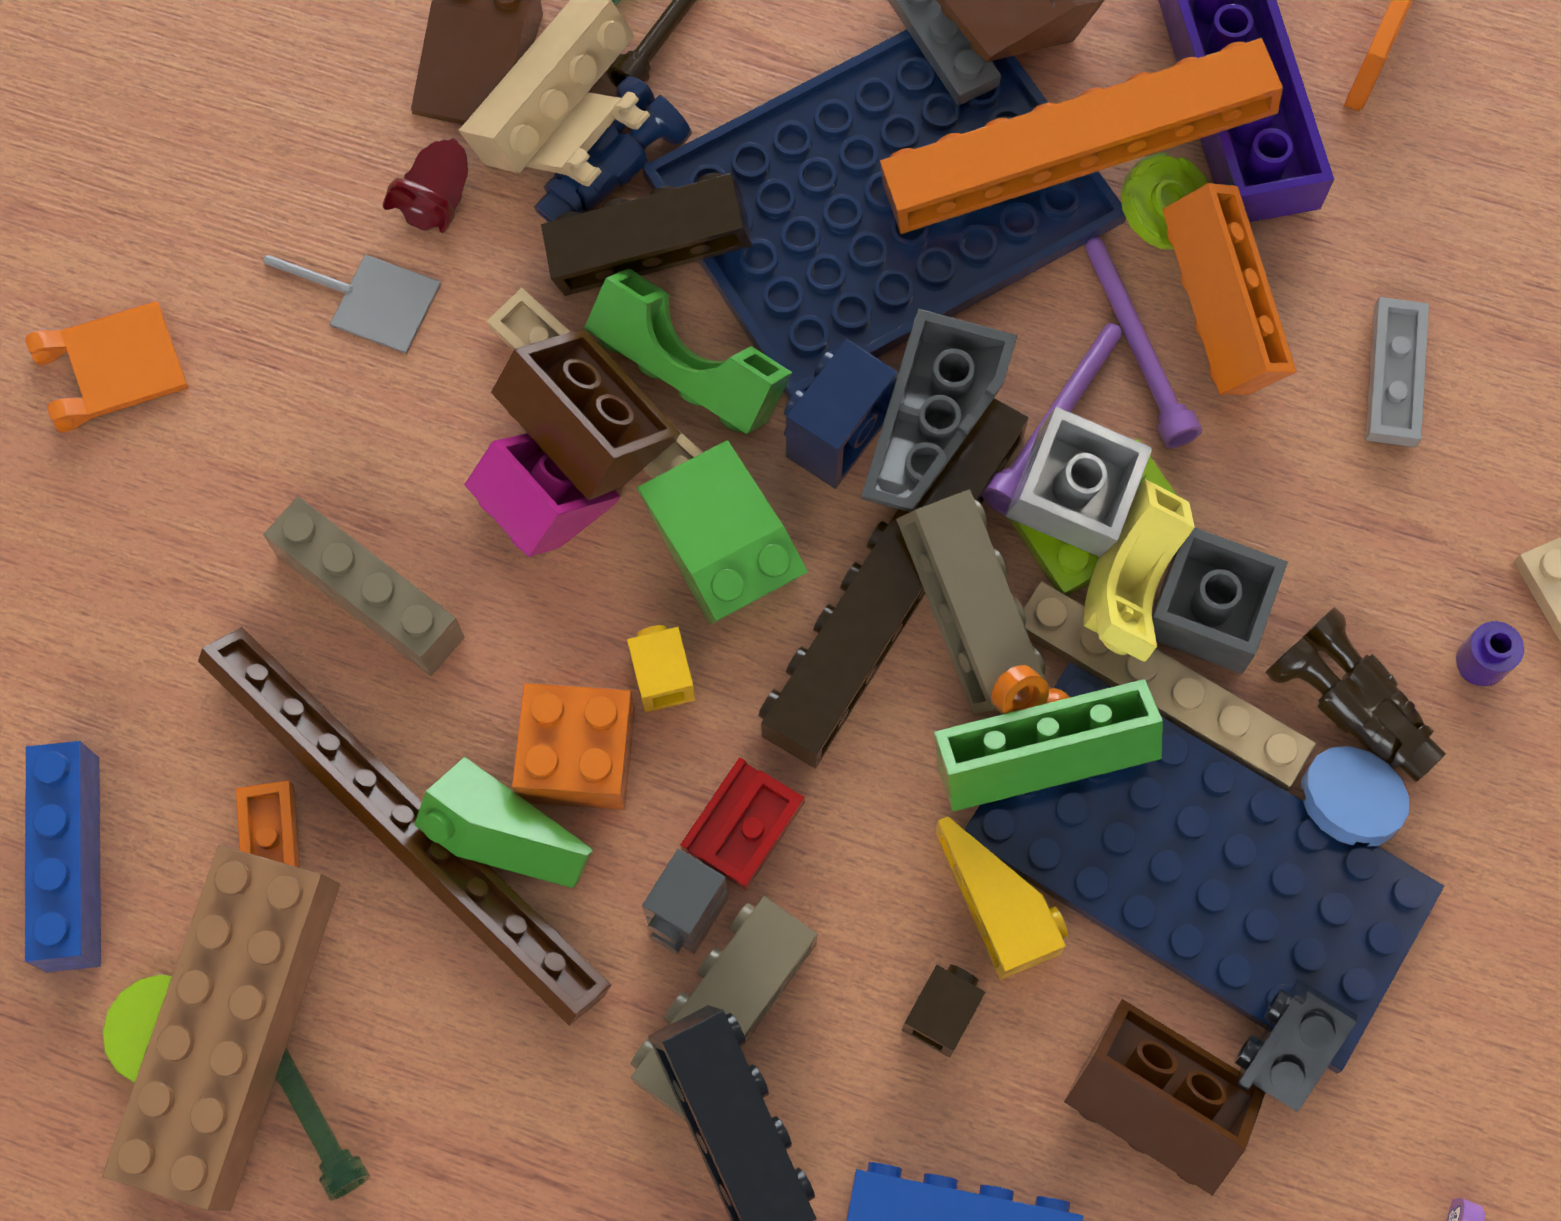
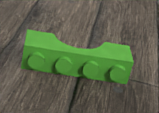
[584,269,793,434]

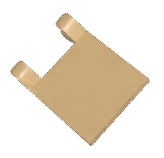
[525,92,650,186]

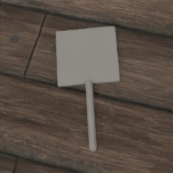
[263,254,441,354]

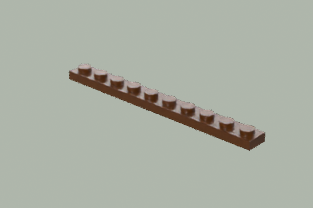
[198,627,611,1026]

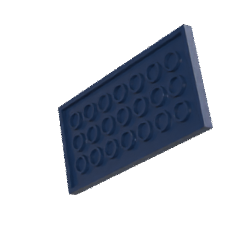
[964,662,1444,1074]

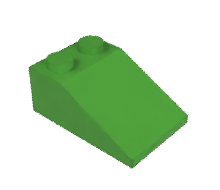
[636,440,808,625]

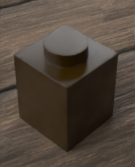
[902,964,986,1058]

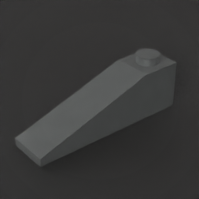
[861,309,1017,512]

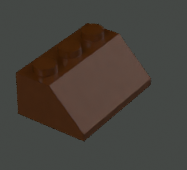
[491,328,681,500]
[1064,999,1266,1196]

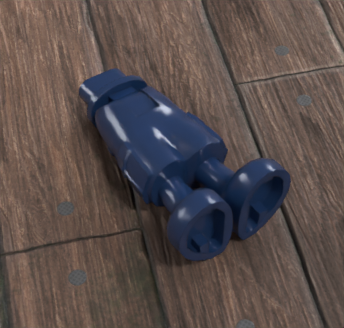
[534,76,692,222]

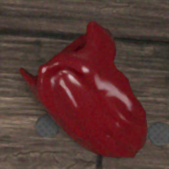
[383,138,468,233]

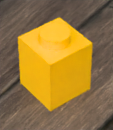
[627,625,695,713]

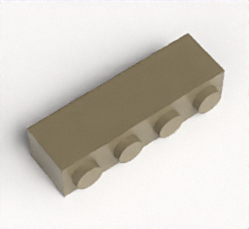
[896,489,1045,715]
[263,496,465,676]
[630,896,818,1122]

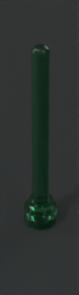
[276,1048,370,1201]

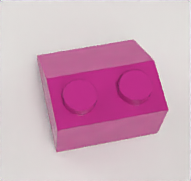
[464,433,621,557]

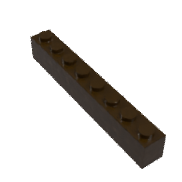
[758,398,1029,769]

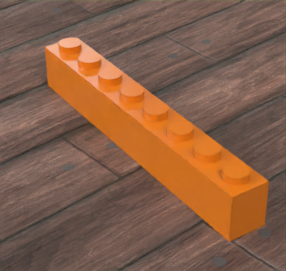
[880,38,1283,234]

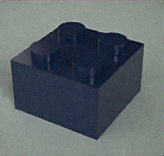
[784,339,898,489]

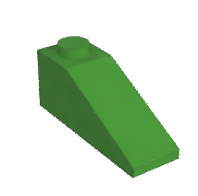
[414,757,593,888]

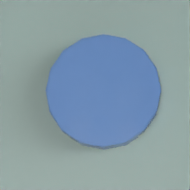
[1301,746,1409,847]

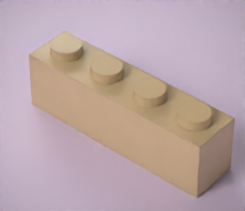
[458,0,635,173]

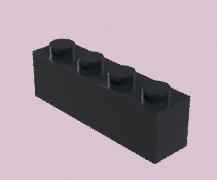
[648,1005,817,1221]

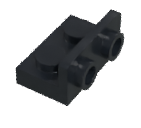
[1234,979,1358,1112]

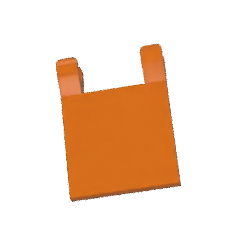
[25,301,188,433]

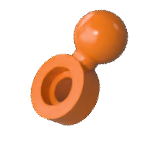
[991,665,1070,715]

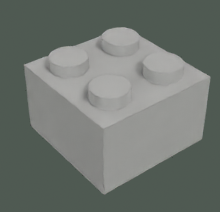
[1005,407,1152,557]

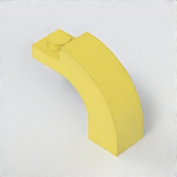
[1083,479,1195,662]

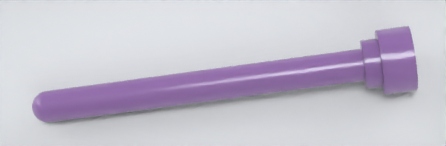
[1085,237,1202,448]
[982,323,1122,515]

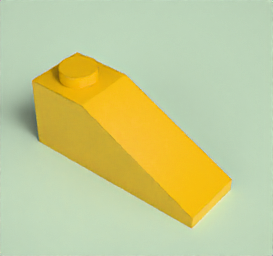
[934,816,1068,980]

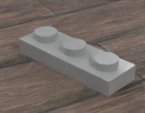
[1365,297,1429,447]

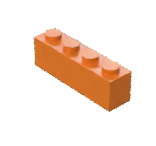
[1162,183,1297,395]

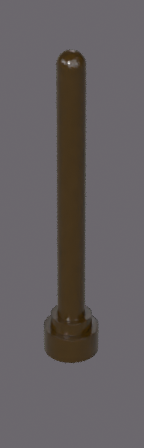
[607,0,696,87]

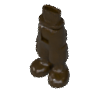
[1265,607,1446,782]

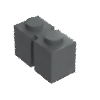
[642,849,728,954]

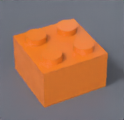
[512,683,635,810]

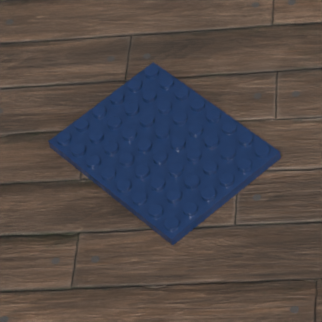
[642,29,1126,400]

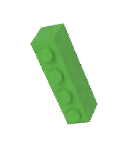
[934,679,1163,812]

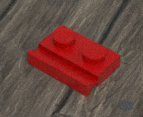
[680,757,805,891]

